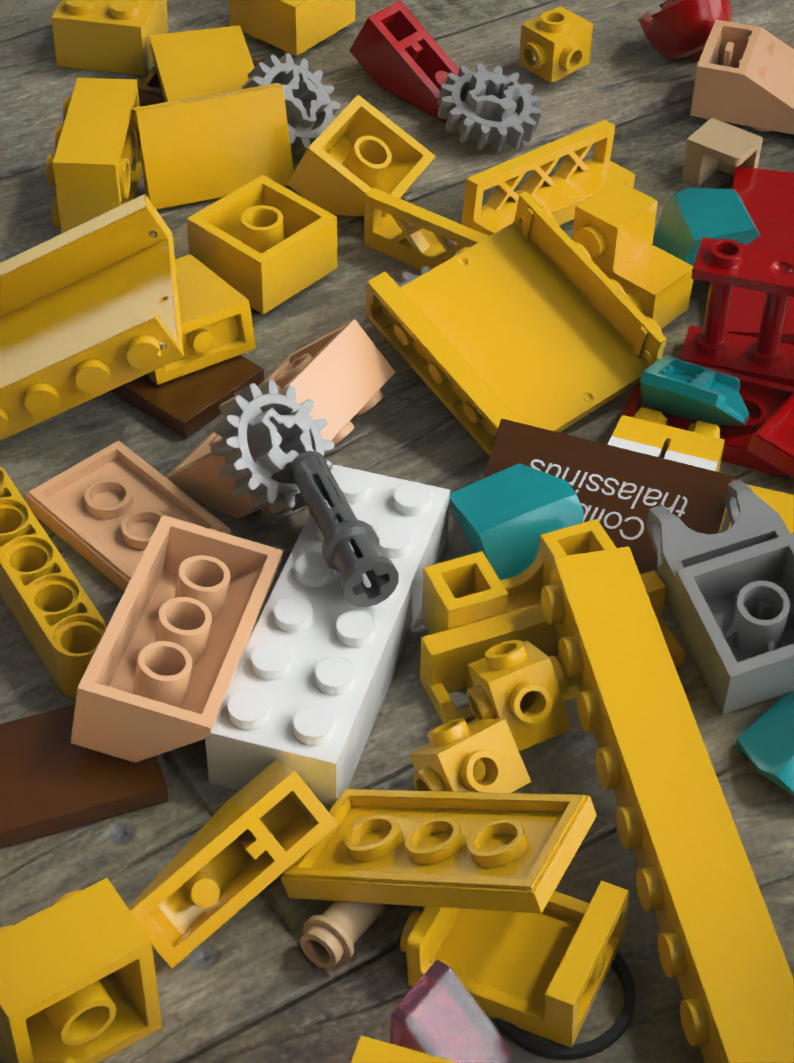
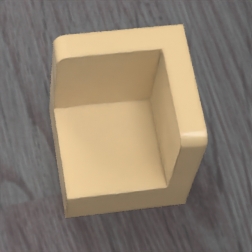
[681,117,763,187]

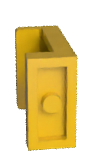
[148,254,256,385]
[400,880,629,1048]

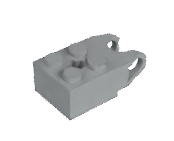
[647,480,794,715]

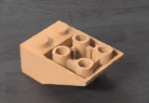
[690,20,794,135]

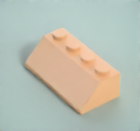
[166,319,395,519]
[71,515,283,763]

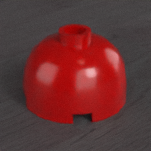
[638,0,732,63]

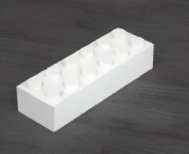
[205,465,450,812]

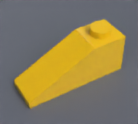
[128,759,338,969]

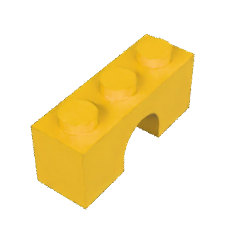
[422,519,616,635]

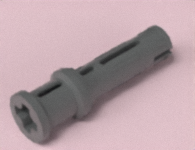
[289,451,399,607]

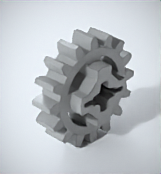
[241,53,341,159]
[437,63,542,152]
[210,380,335,515]

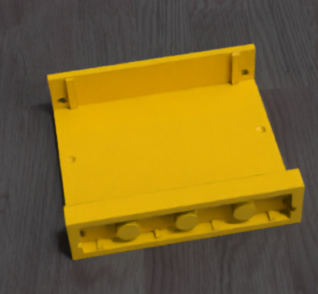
[365,191,667,456]
[0,194,184,441]

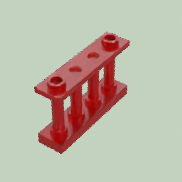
[679,237,794,387]

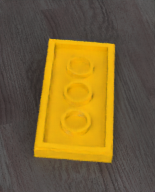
[281,789,597,913]

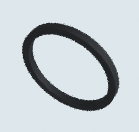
[493,952,636,1060]

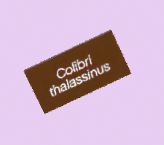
[483,418,735,574]

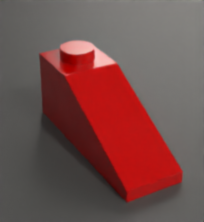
[349,0,465,123]

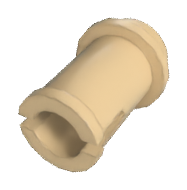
[300,901,387,969]

